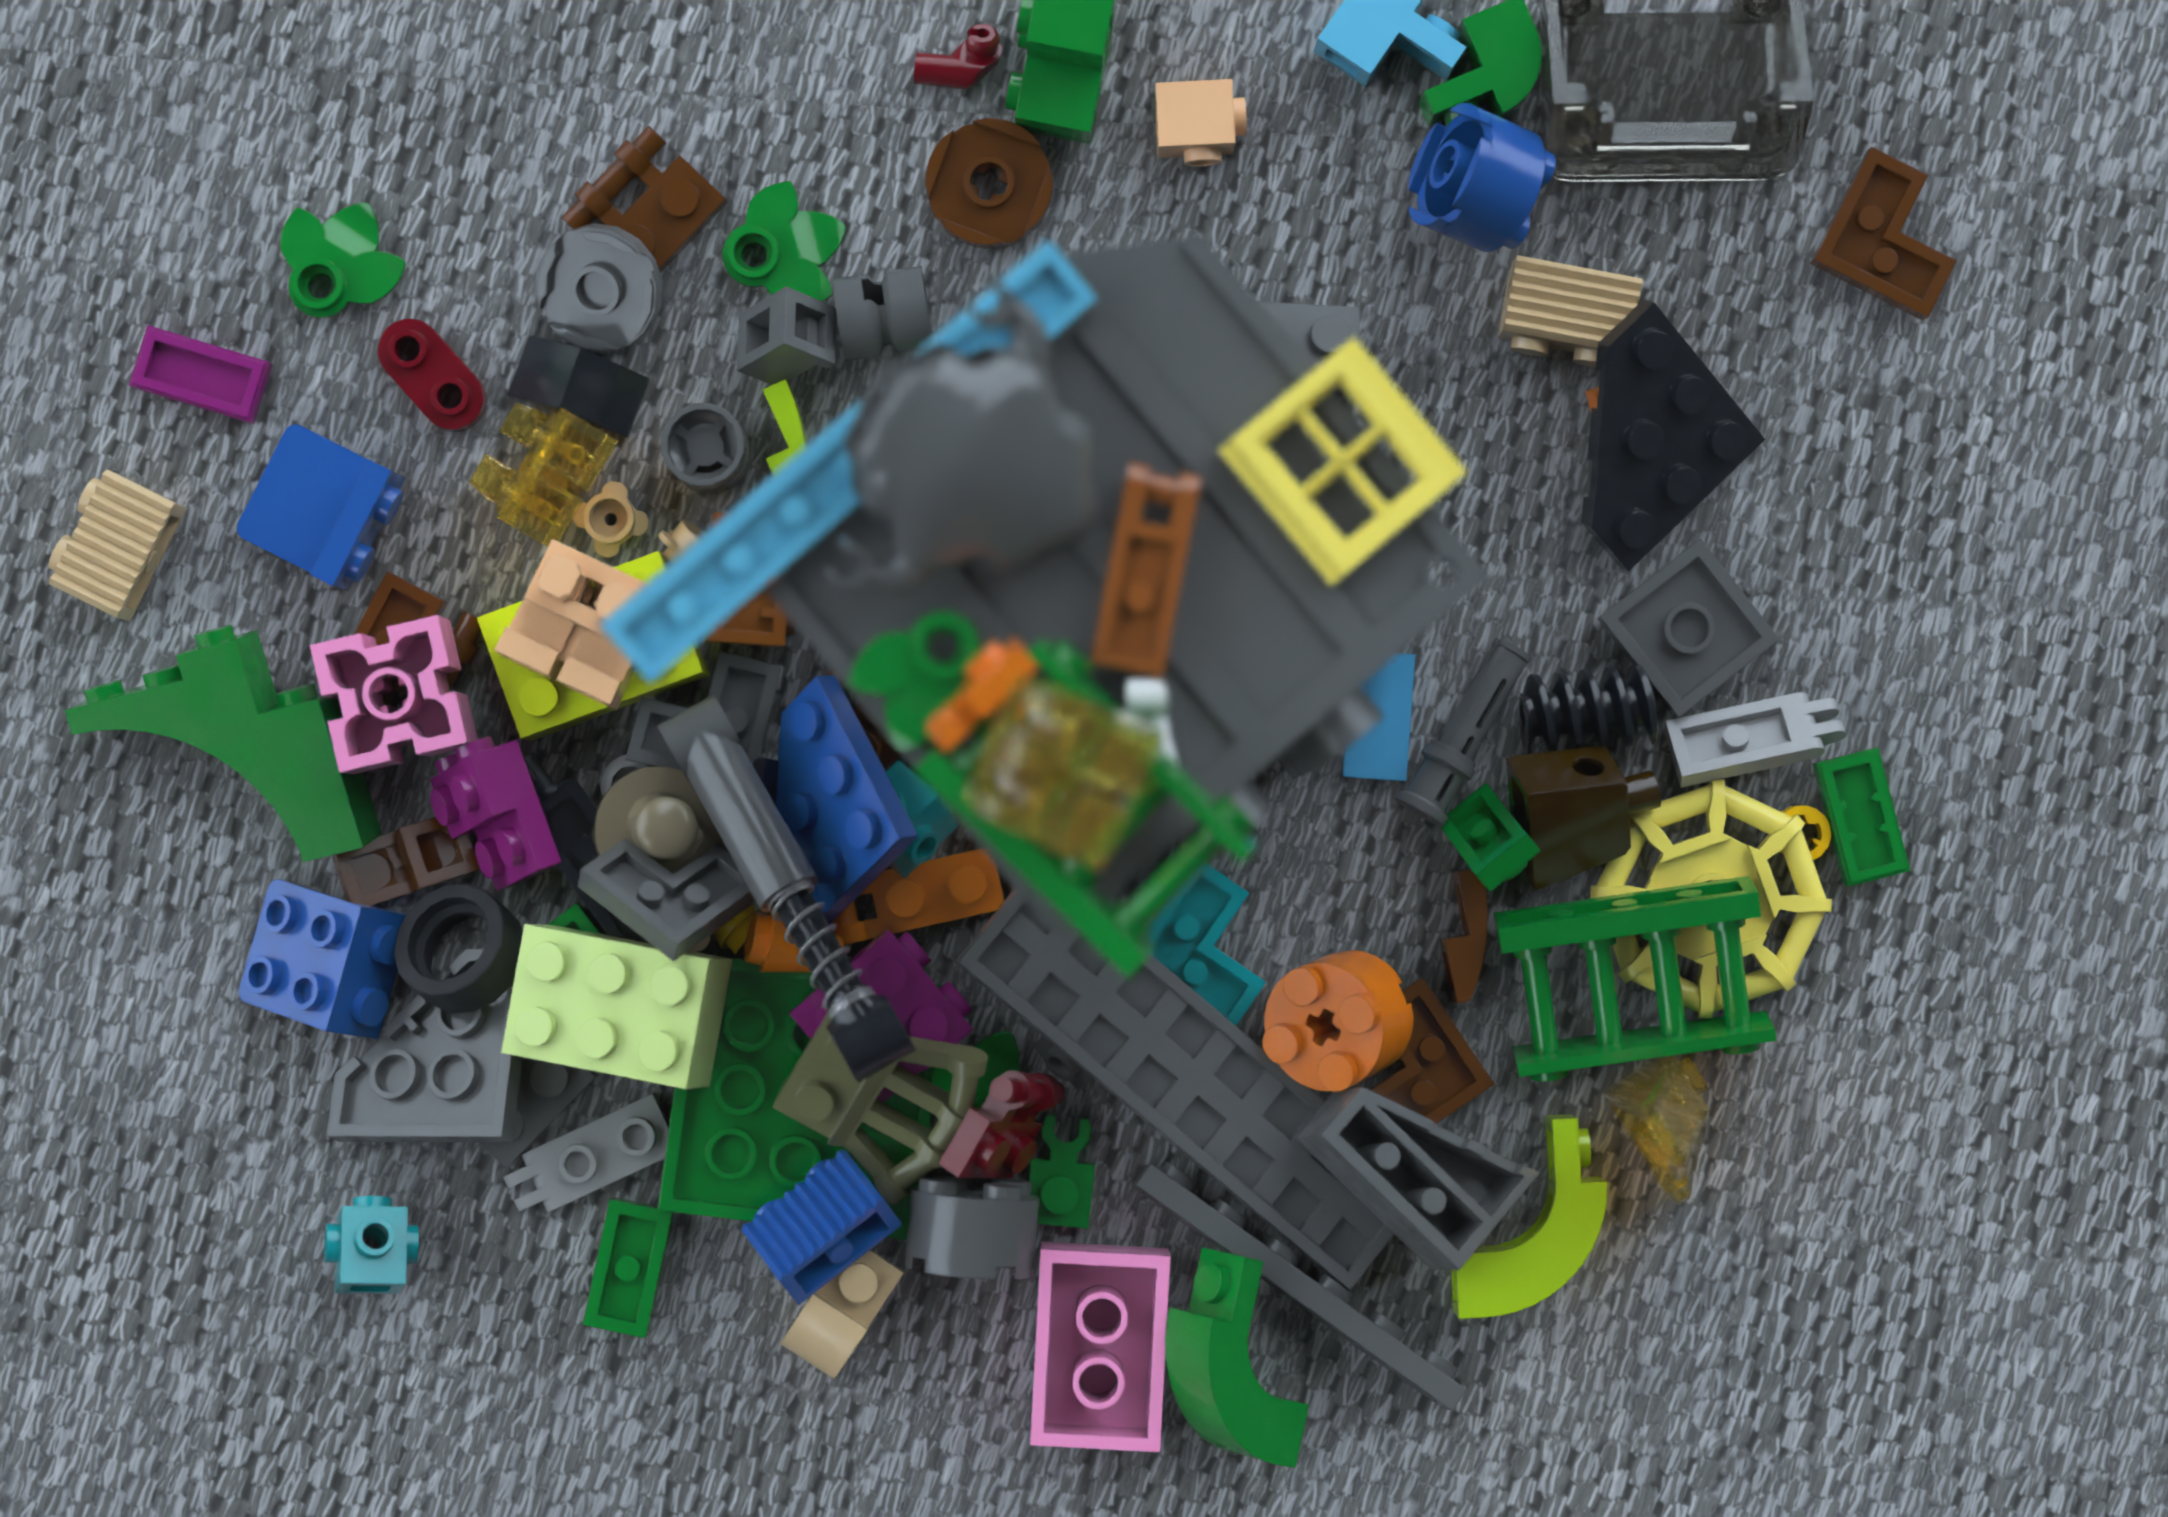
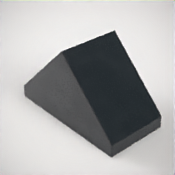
[508,335,650,438]

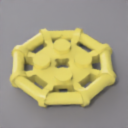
[1590,779,1832,1019]

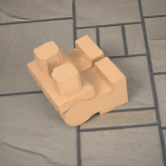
[494,539,646,710]

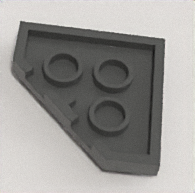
[326,949,523,1143]

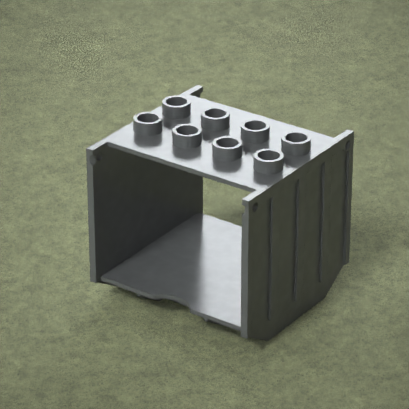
[767,230,1490,939]

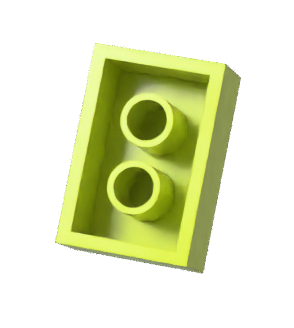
[476,551,710,741]

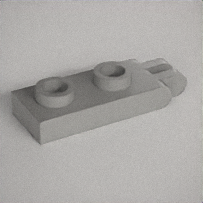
[1664,692,1847,788]
[503,1093,669,1213]

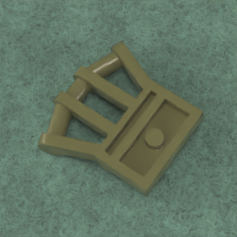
[772,1011,988,1204]

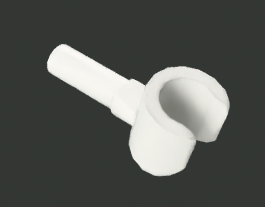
[1126,677,1178,764]

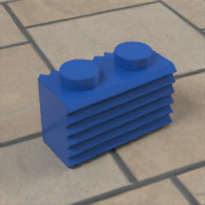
[742,1150,902,1305]

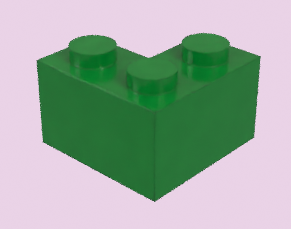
[1005,0,1115,144]

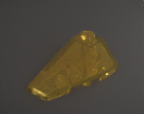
[1601,1055,1710,1205]

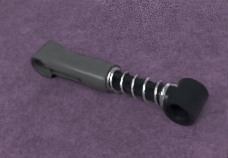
[657,694,916,1084]

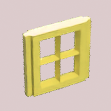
[1218,338,1467,586]

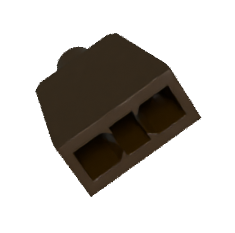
[1506,746,1661,890]

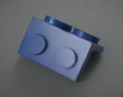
[237,424,406,591]
[239,879,407,1039]

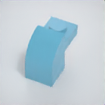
[1314,0,1467,87]

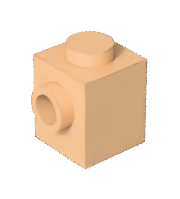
[1154,79,1247,167]

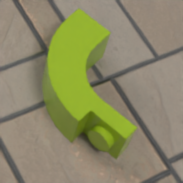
[1451,1114,1607,1319]

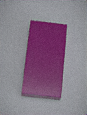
[129,325,273,424]

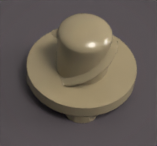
[592,766,723,875]

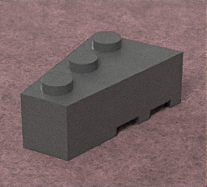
[1295,1087,1540,1270]

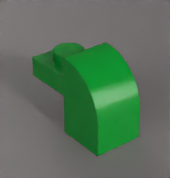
[1418,0,1542,126]

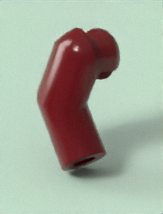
[914,24,1003,89]

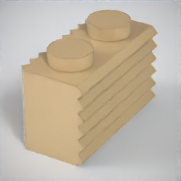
[1497,255,1643,368]
[48,469,187,621]

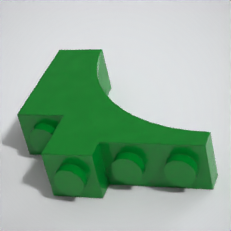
[64,625,382,862]

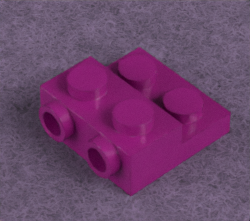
[430,736,561,892]
[788,929,973,1103]

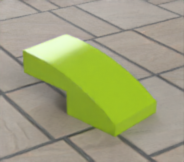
[762,379,808,474]

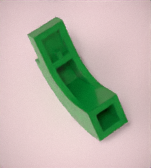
[1165,1247,1309,1468]

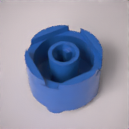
[1408,103,1556,252]

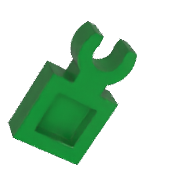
[1029,1114,1095,1229]

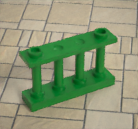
[914,637,1258,979]
[1493,876,1777,1082]

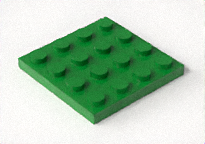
[658,954,943,1240]

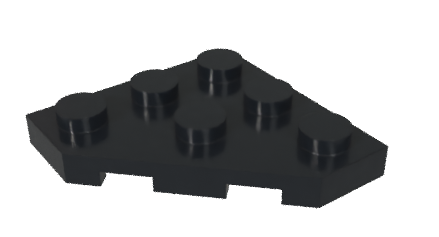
[1581,299,1766,572]

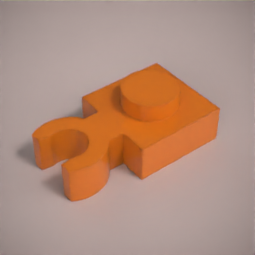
[925,635,1039,752]

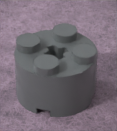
[904,1173,1040,1279]

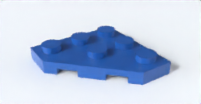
[776,675,918,925]

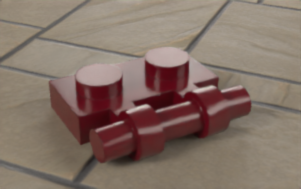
[939,1071,1065,1178]

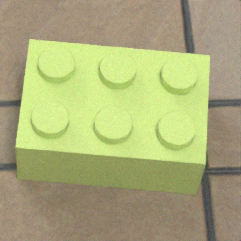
[501,924,732,1089]

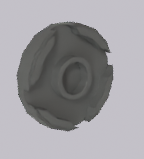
[535,223,663,353]

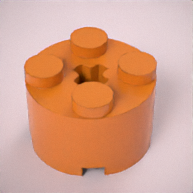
[1262,950,1414,1092]

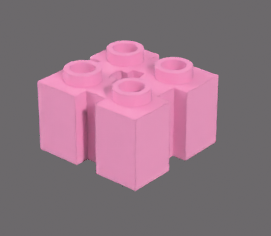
[310,615,478,774]

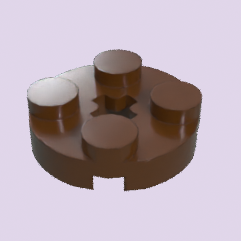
[925,118,1053,249]

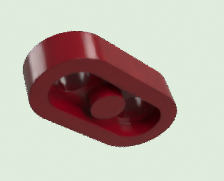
[378,319,487,432]

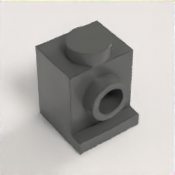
[737,286,837,385]

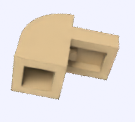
[780,1249,904,1379]

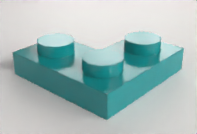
[1147,864,1266,1026]

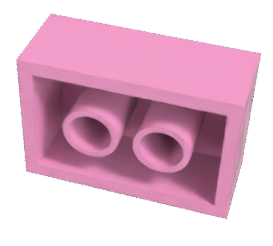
[1030,1241,1170,1452]

